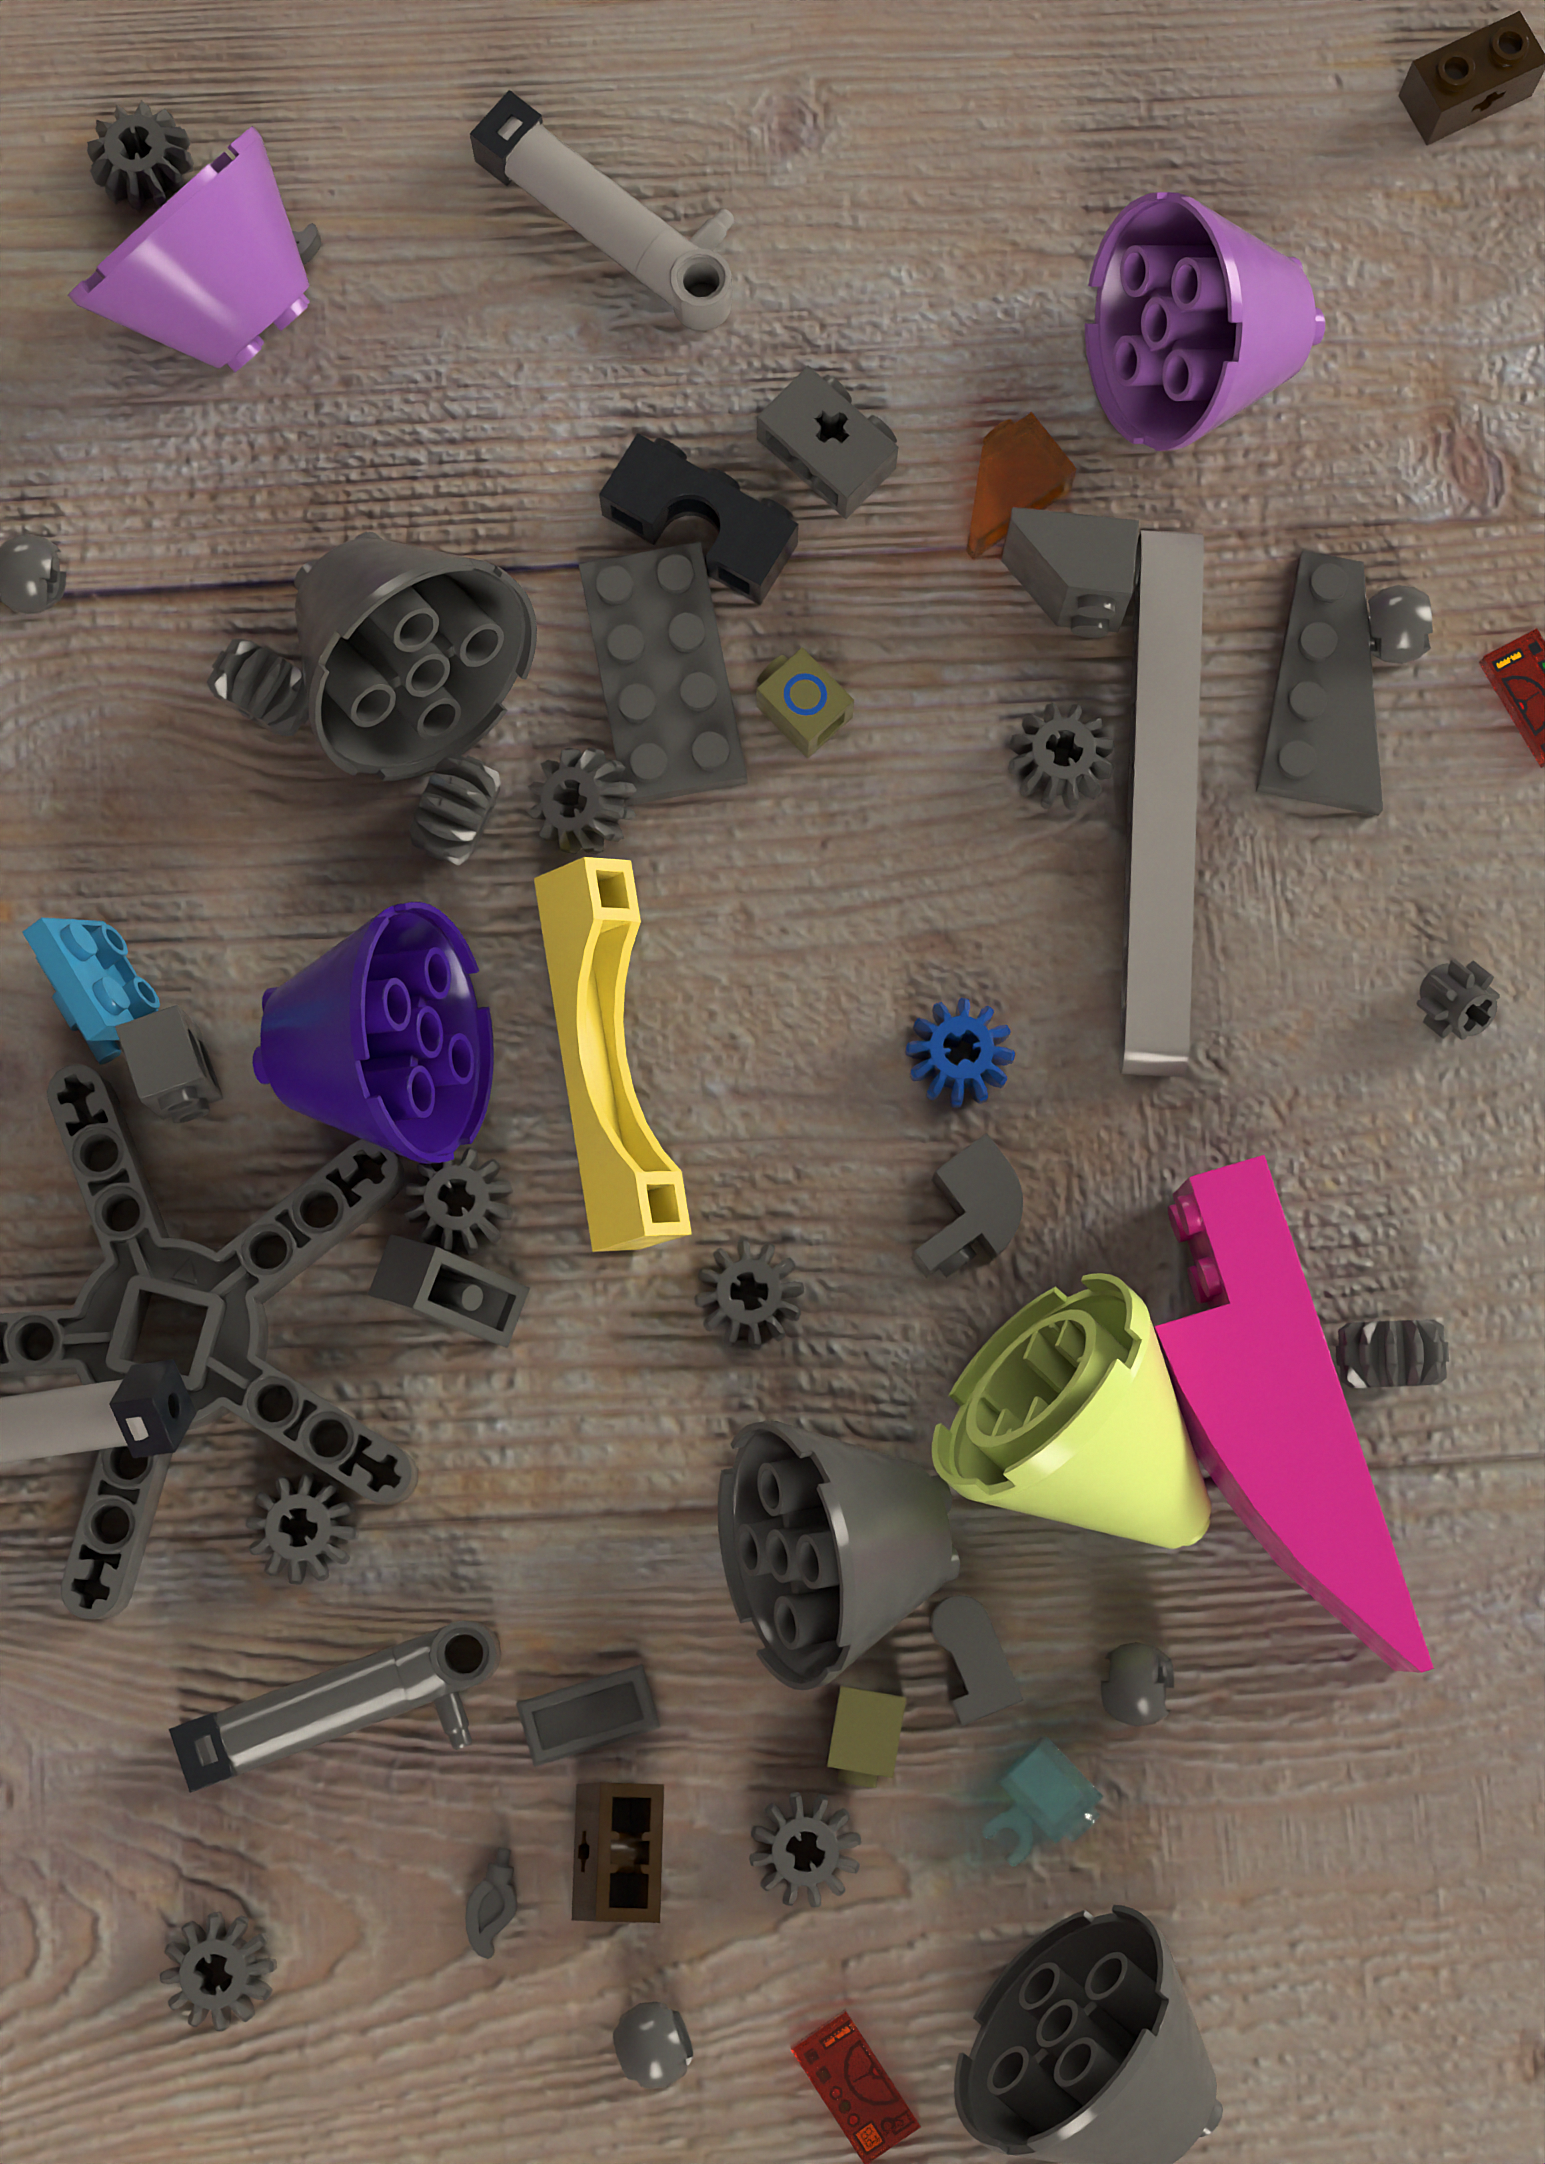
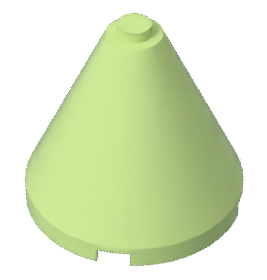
[932,1273,1212,1549]

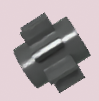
[1417,959,1500,1040]

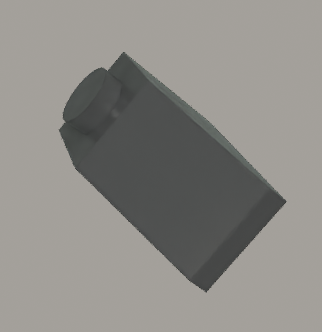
[368,1235,530,1348]

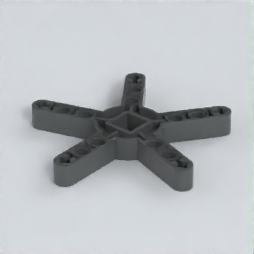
[0,1064,418,1619]

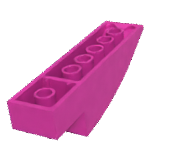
[1154,1154,1434,1673]

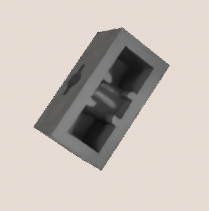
[757,365,899,519]

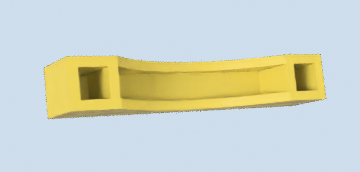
[534,857,692,1252]

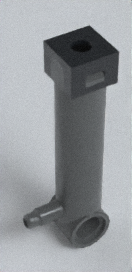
[169,1620,501,1793]

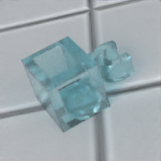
[981,1735,1104,1866]

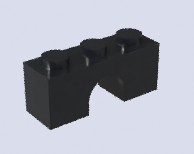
[599,433,799,605]

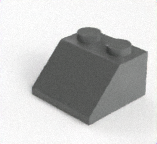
[1001,507,1139,638]

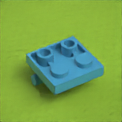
[22,917,160,1065]

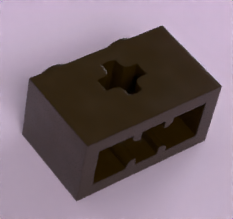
[1398,11,1545,146]
[571,1782,664,1923]

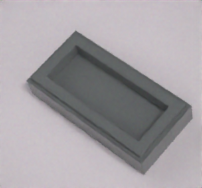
[516,1664,661,1767]

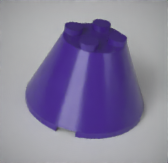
[252,902,494,1164]

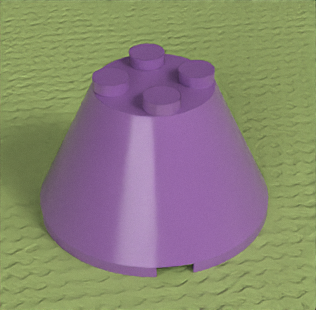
[68,126,310,373]
[1085,192,1325,451]

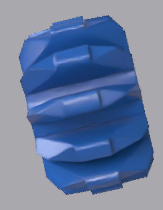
[905,998,1015,1108]

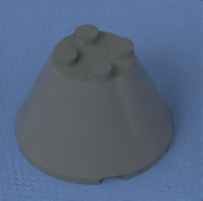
[294,532,537,781]
[718,1420,960,1690]
[954,1905,1223,2164]

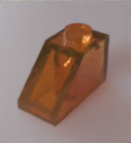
[966,412,1077,560]

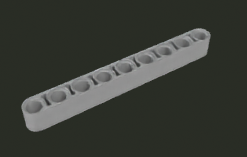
[1119,530,1204,1077]

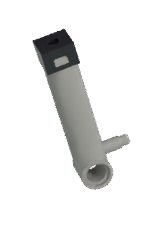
[470,90,734,331]
[0,1359,197,1463]

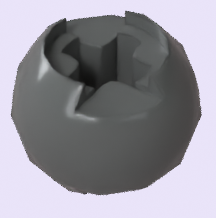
[0,534,66,614]
[1368,585,1433,664]
[1101,1642,1174,1727]
[613,2001,693,2089]

